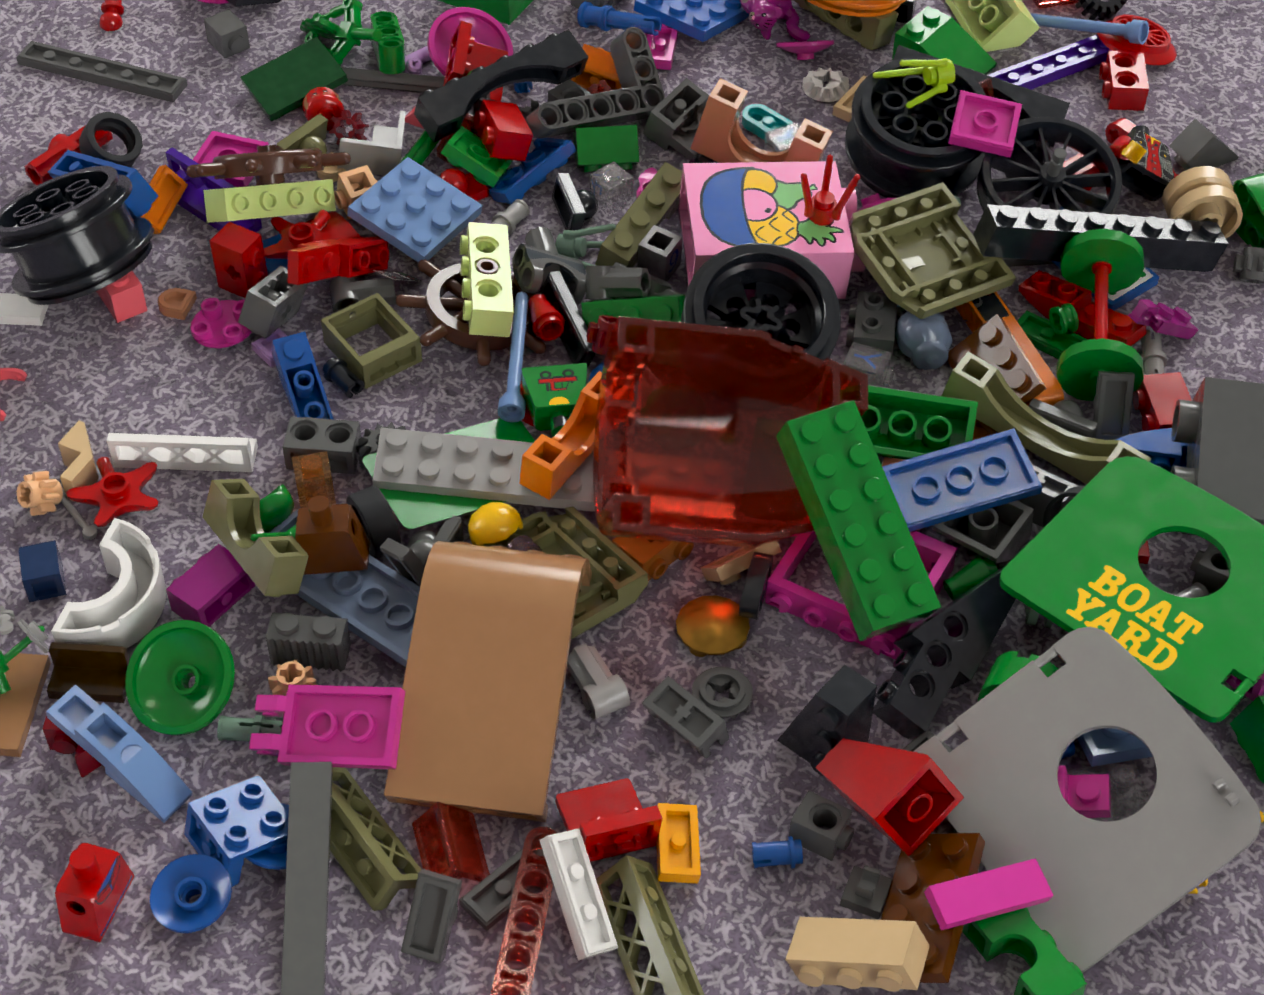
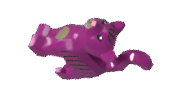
[739,0,811,42]

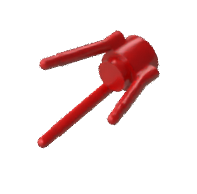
[800,154,860,226]

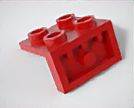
[443,21,508,102]
[555,778,663,862]

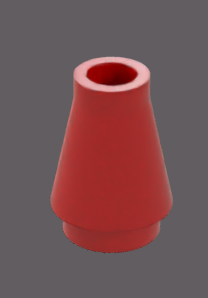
[528,294,565,341]

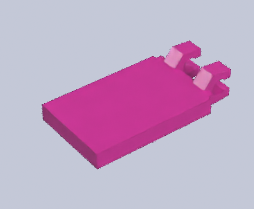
[249,684,405,769]

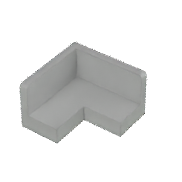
[337,110,406,176]

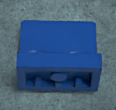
[184,776,289,887]

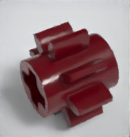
[329,110,369,145]
[586,315,629,356]

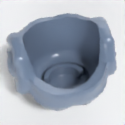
[895,311,953,370]

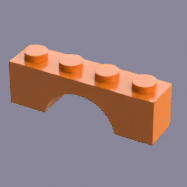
[519,371,629,500]

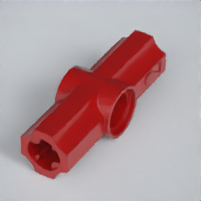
[24,125,113,186]

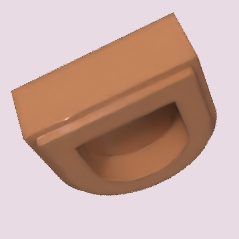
[158,288,197,320]

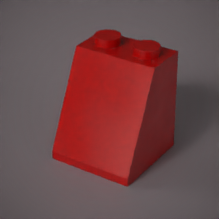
[815,738,964,857]

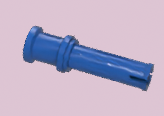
[577,2,662,36]

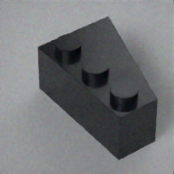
[777,665,877,776]

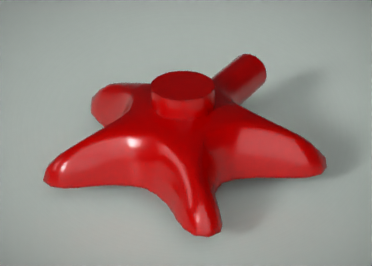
[263,210,346,259]
[66,457,158,527]

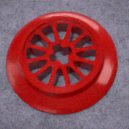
[1097,14,1177,65]

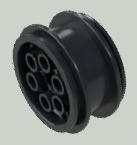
[845,57,986,198]
[0,166,154,305]
[679,243,841,409]

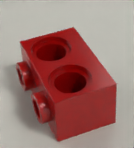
[1099,50,1149,111]

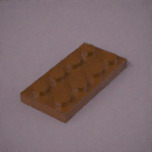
[881,833,985,983]

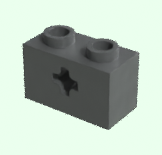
[238,266,308,338]

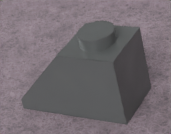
[1169,118,1239,170]

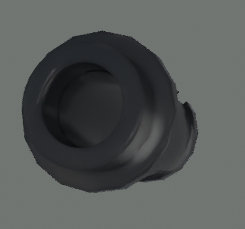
[322,357,364,398]

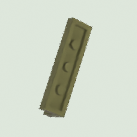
[330,767,421,911]
[596,855,704,995]

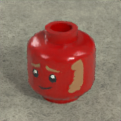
[303,87,344,131]

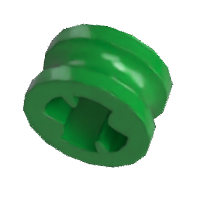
[1049,303,1079,336]

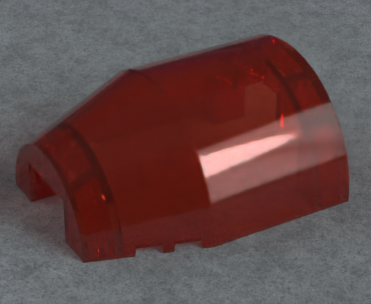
[593,316,868,548]

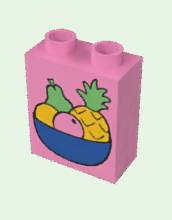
[678,161,865,301]

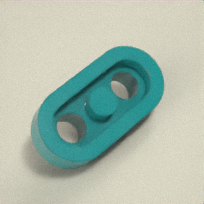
[742,104,795,146]

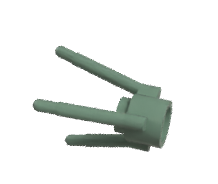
[556,223,616,269]

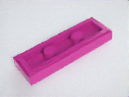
[924,858,1054,931]

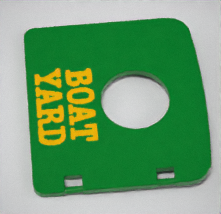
[999,456,1264,723]

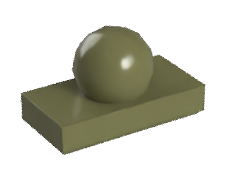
[276,114,328,154]

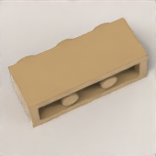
[785,917,930,992]

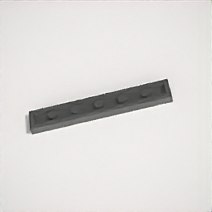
[16,41,187,103]
[281,762,333,995]

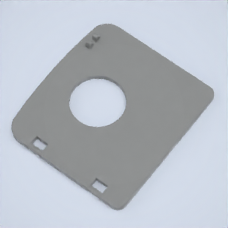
[913,627,1261,973]

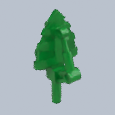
[300,0,382,66]

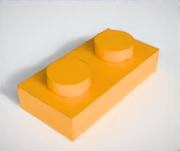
[656,803,701,884]

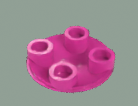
[190,298,252,348]

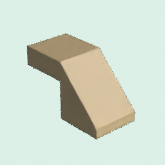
[58,420,99,503]

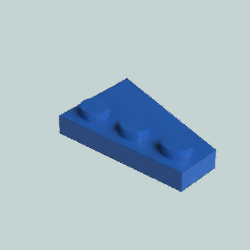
[489,137,577,204]

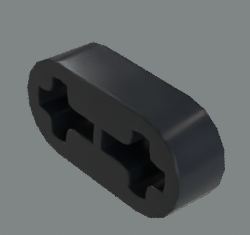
[739,551,773,620]

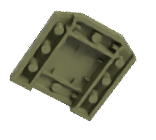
[849,182,1016,319]
[484,507,648,639]

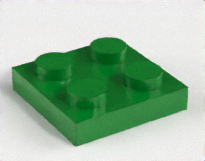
[441,126,513,188]

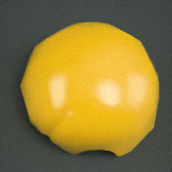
[468,502,523,546]

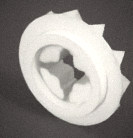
[802,67,849,102]

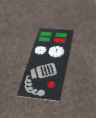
[373,270,422,281]

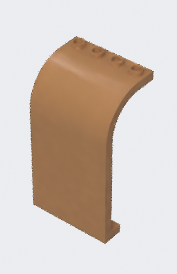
[384,541,592,822]

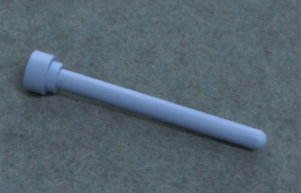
[1030,13,1149,44]
[498,292,528,422]

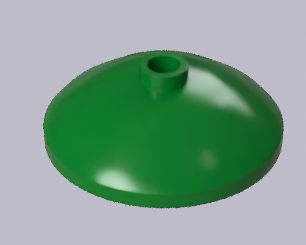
[125,620,235,736]

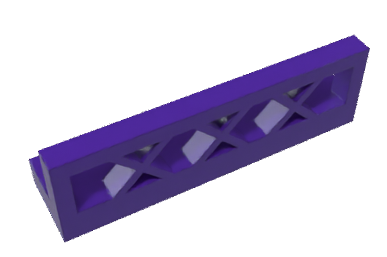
[166,147,262,232]

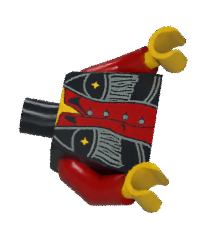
[1110,125,1179,201]

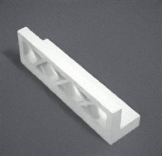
[107,433,258,472]

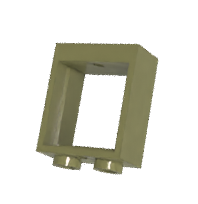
[321,293,422,389]

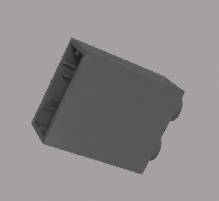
[1171,377,1264,536]

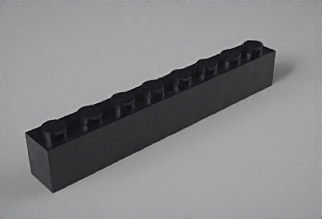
[973,204,1229,272]

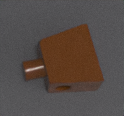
[295,495,370,575]

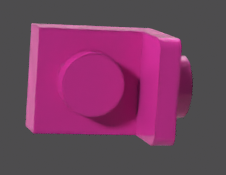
[1058,765,1111,818]

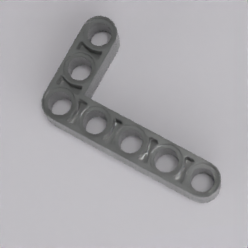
[526,27,665,139]

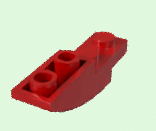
[287,237,390,285]
[1018,270,1146,346]

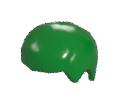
[260,484,294,533]

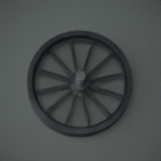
[977,117,1122,214]

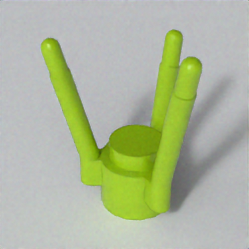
[873,58,956,109]

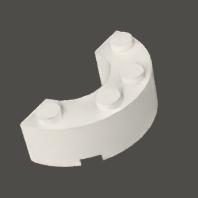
[51,518,166,649]

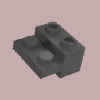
[643,78,709,160]

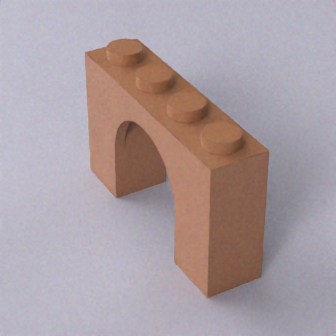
[690,78,833,163]

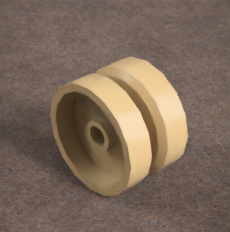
[1162,166,1243,239]

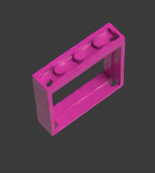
[765,518,957,659]

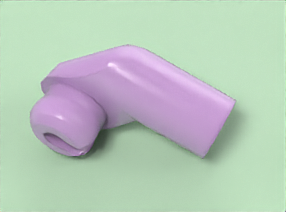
[404,46,432,75]

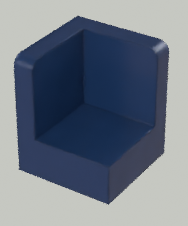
[19,540,67,602]

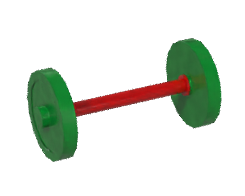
[1056,229,1144,401]

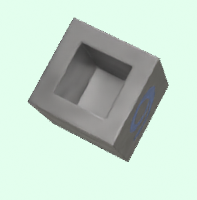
[637,225,682,282]

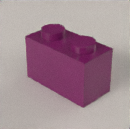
[166,544,255,627]

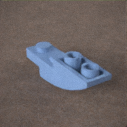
[46,684,192,823]

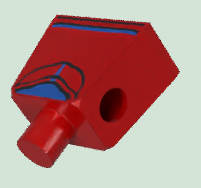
[55,842,134,942]

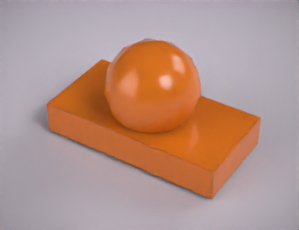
[141,165,188,234]

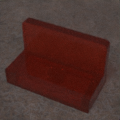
[412,802,490,882]

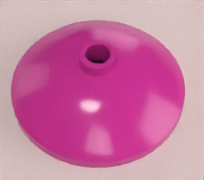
[427,7,513,76]

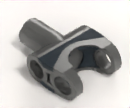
[512,226,586,306]

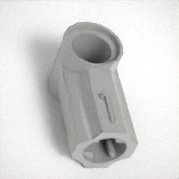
[567,644,630,720]

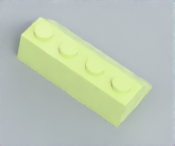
[945,0,1040,52]

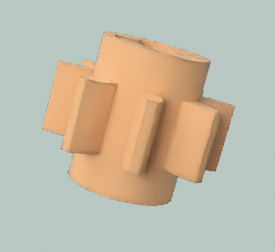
[17,471,63,516]
[268,660,317,696]

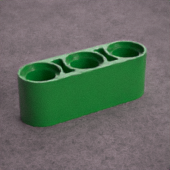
[370,11,405,74]

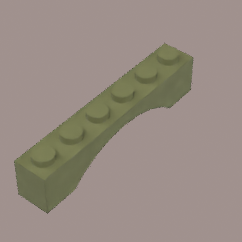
[942,351,1151,484]

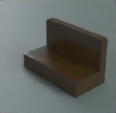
[47,642,130,703]

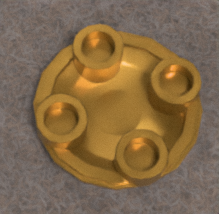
[676,595,750,657]

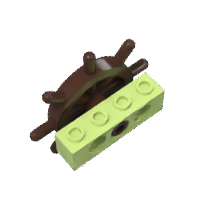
[186,145,351,223]
[395,222,546,366]

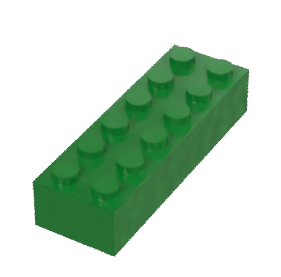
[776,400,941,642]

